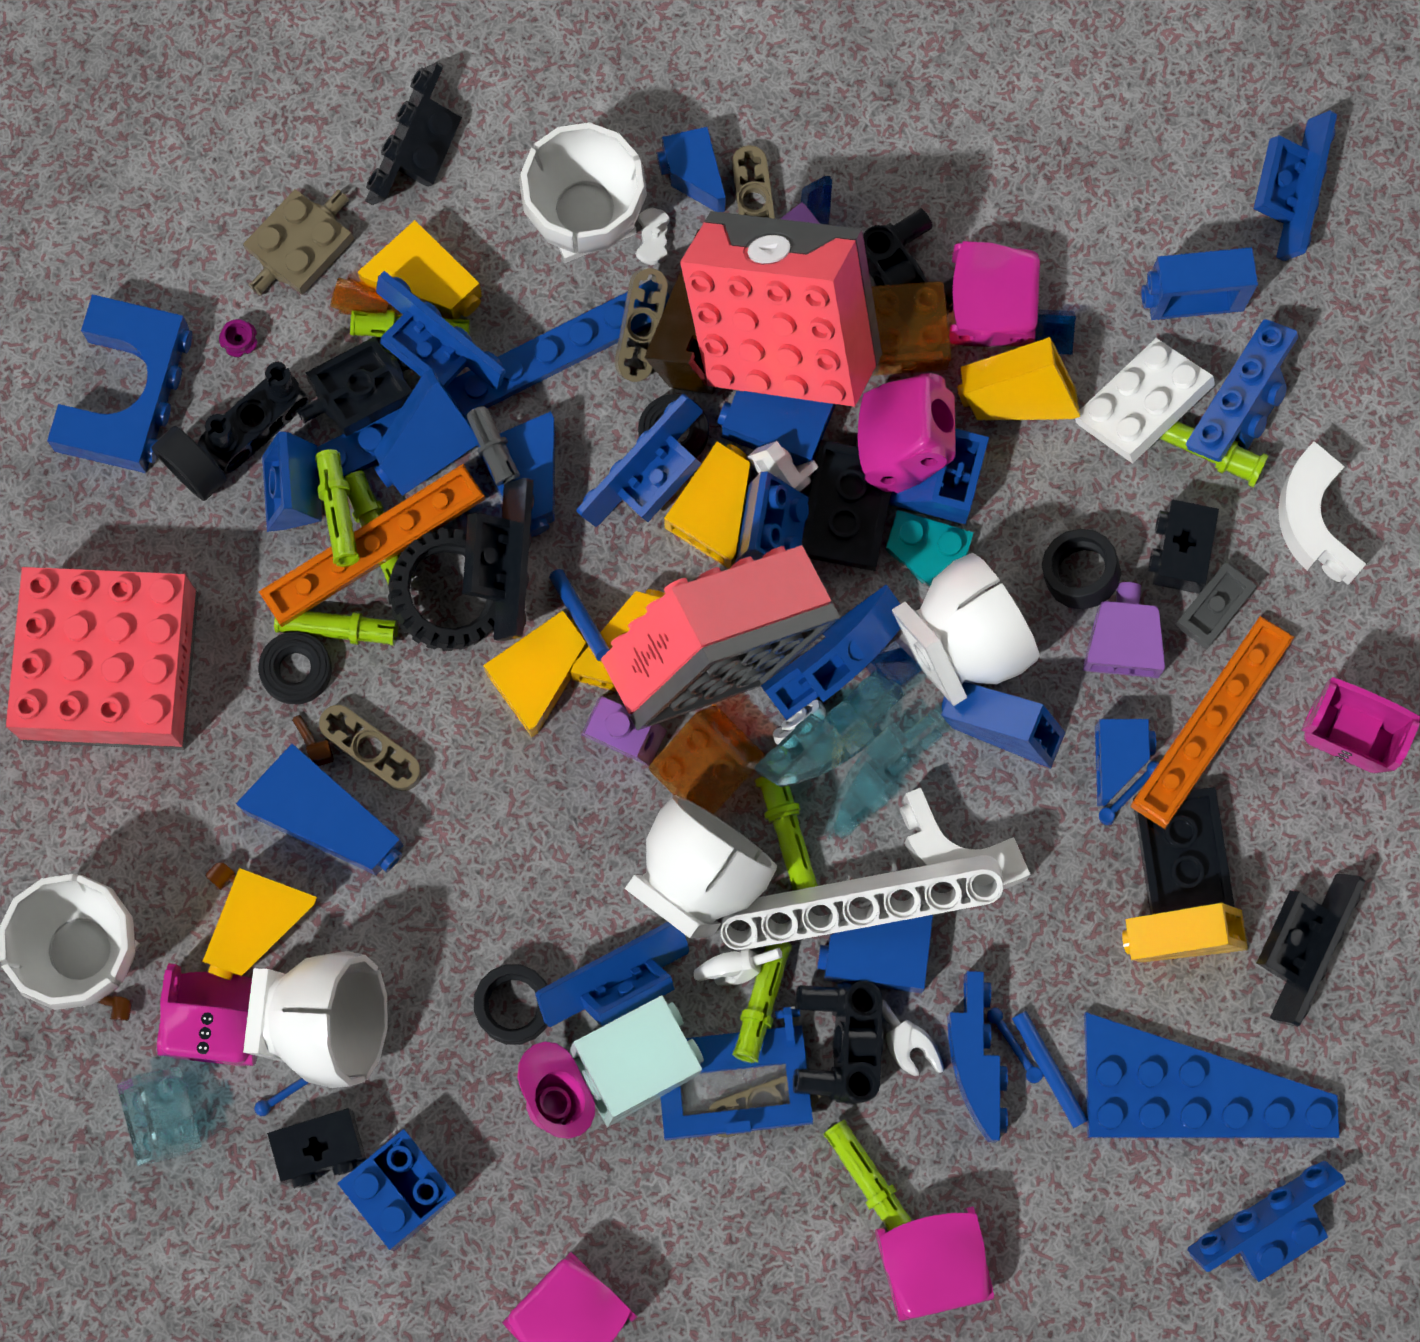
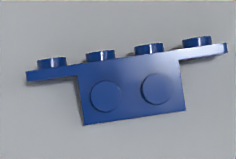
[1253,110,1337,261]
[376,271,505,390]
[1186,319,1298,462]
[576,393,703,527]
[535,922,689,1027]
[1187,1161,1346,1282]

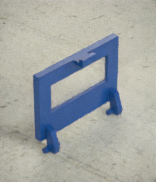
[660,1007,813,1141]

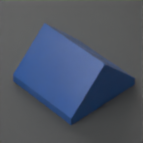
[262,431,322,532]

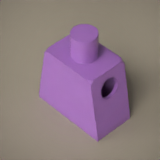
[1083,582,1165,678]
[581,696,667,767]

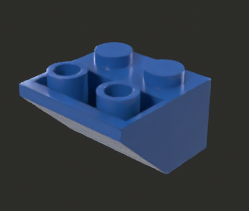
[889,428,989,525]
[735,472,809,562]
[337,1129,457,1251]

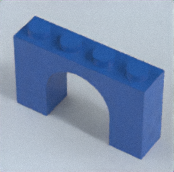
[47,294,193,473]

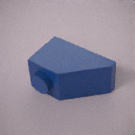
[656,127,726,212]
[1095,719,1156,806]

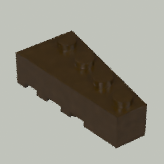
[644,229,715,394]

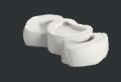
[635,207,670,266]
[773,700,826,748]

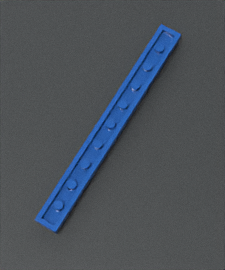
[317,280,670,478]

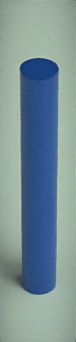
[549,569,610,661]
[1012,1011,1088,1129]

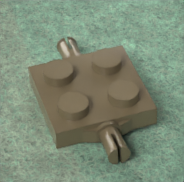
[243,189,354,296]

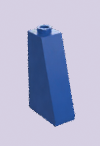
[236,744,404,875]

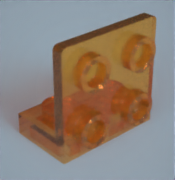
[871,281,951,376]
[648,704,771,814]

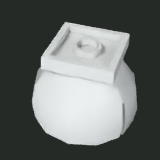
[519,122,647,263]
[892,553,1040,706]
[625,795,777,938]
[0,874,141,1010]
[243,951,388,1088]

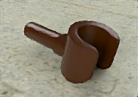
[292,715,334,766]
[205,862,236,890]
[98,995,132,1021]

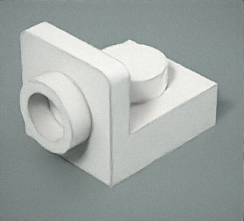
[747,441,818,491]

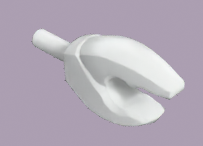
[694,948,782,985]
[882,1000,944,1076]

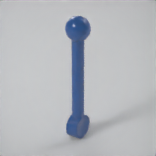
[1099,761,1160,825]
[987,1007,1043,1083]
[254,1078,309,1116]

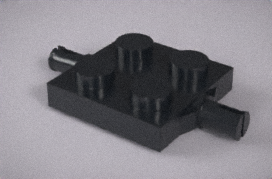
[297,337,412,437]

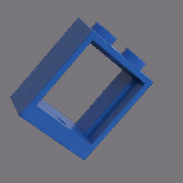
[1141,247,1258,320]

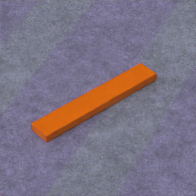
[258,464,485,627]
[1131,616,1294,829]

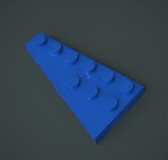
[1084,1012,1340,1138]

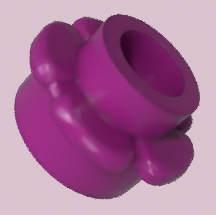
[219,319,258,357]

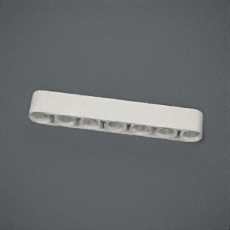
[721,855,1003,950]

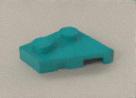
[886,510,974,588]

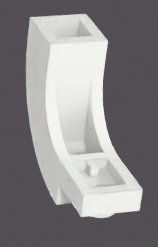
[1278,441,1366,585]
[900,787,1031,889]

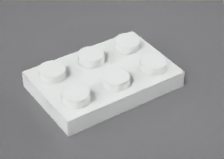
[1075,338,1215,464]

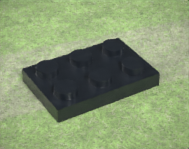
[802,440,893,571]
[1133,787,1235,915]

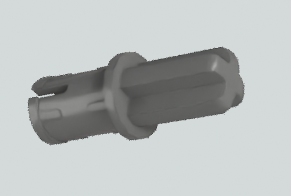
[467,406,520,486]

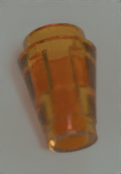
[330,276,389,315]

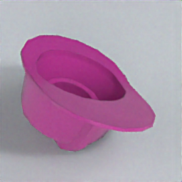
[517,1042,595,1139]

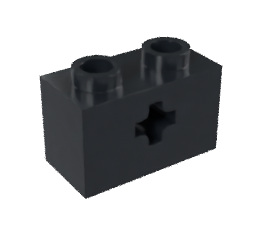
[1148,499,1219,594]
[267,1108,366,1189]

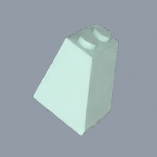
[569,995,704,1128]

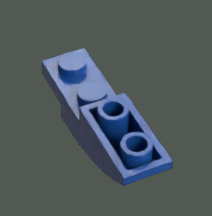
[761,585,901,720]
[947,971,1008,1143]

